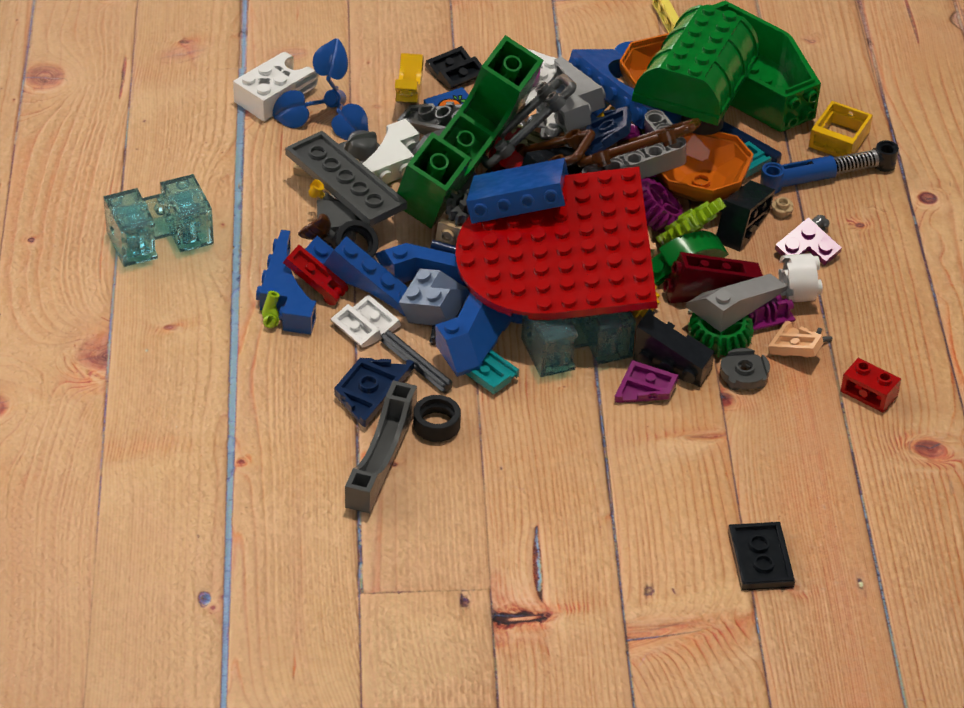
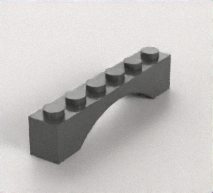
[345,380,417,514]

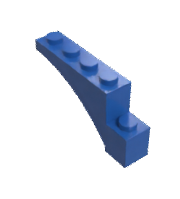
[256,230,316,335]
[305,236,408,316]

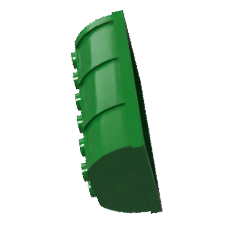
[632,5,759,126]

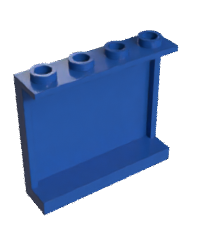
[466,158,569,224]

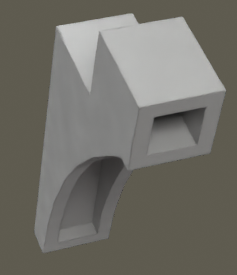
[554,57,606,133]

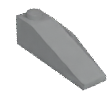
[686,274,788,332]

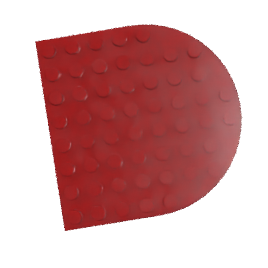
[455,166,658,320]

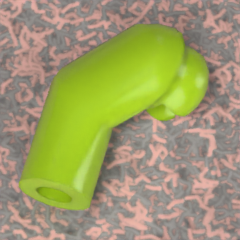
[262,291,280,329]

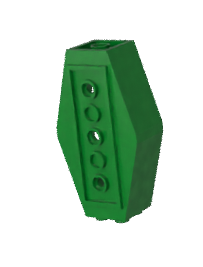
[712,0,821,132]

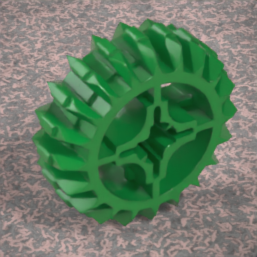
[688,313,754,358]

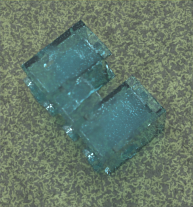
[103,174,214,267]
[521,311,636,377]

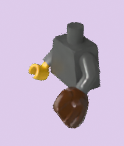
[298,179,362,245]

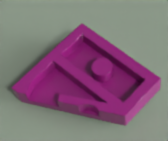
[615,360,678,403]

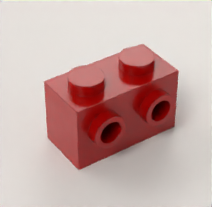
[840,358,901,413]

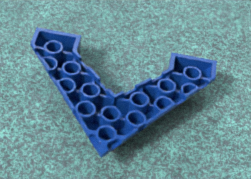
[375,243,516,377]

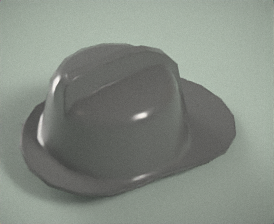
[339,130,380,163]

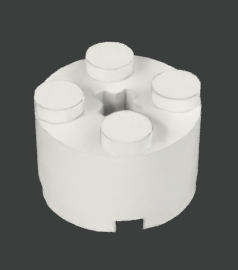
[778,253,823,303]

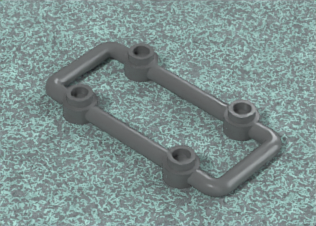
[481,74,577,169]

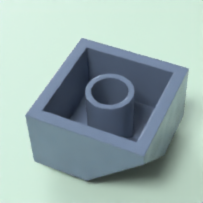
[399,269,470,325]

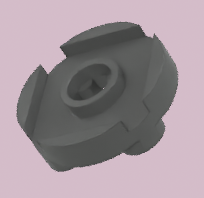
[720,348,770,390]

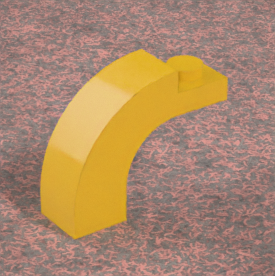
[395,53,424,103]

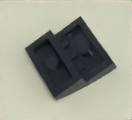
[425,46,482,89]

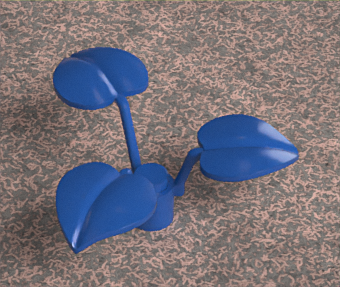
[273,38,369,140]

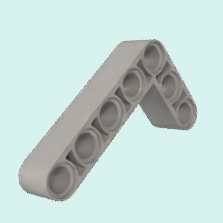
[582,110,686,179]

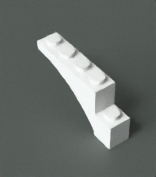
[331,119,420,200]

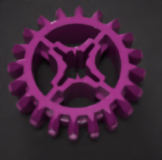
[641,177,684,234]

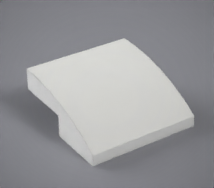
[330,294,401,348]

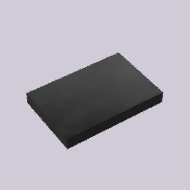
[728,522,795,590]

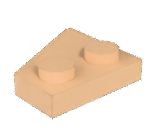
[768,321,824,357]

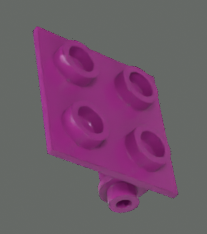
[748,295,796,331]

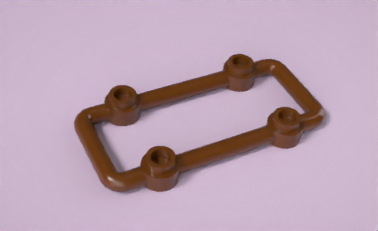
[577,118,701,168]
[484,128,596,174]

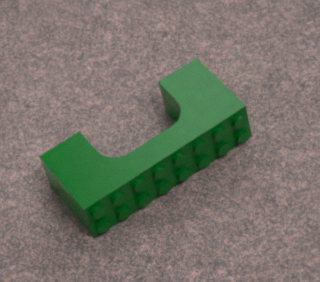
[397,35,544,229]

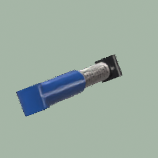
[760,140,899,194]

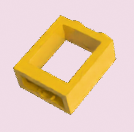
[808,101,873,158]

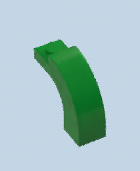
[652,231,729,286]

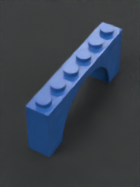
[568,49,682,129]

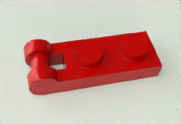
[283,245,349,306]

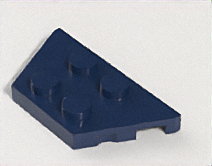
[585,106,632,156]
[334,358,414,427]

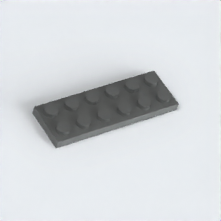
[285,131,407,226]

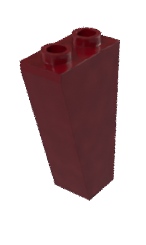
[663,252,763,303]

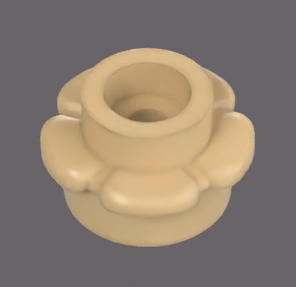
[771,197,794,218]

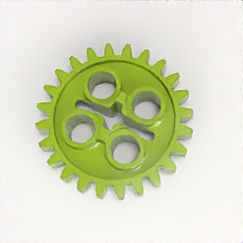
[655,197,726,247]

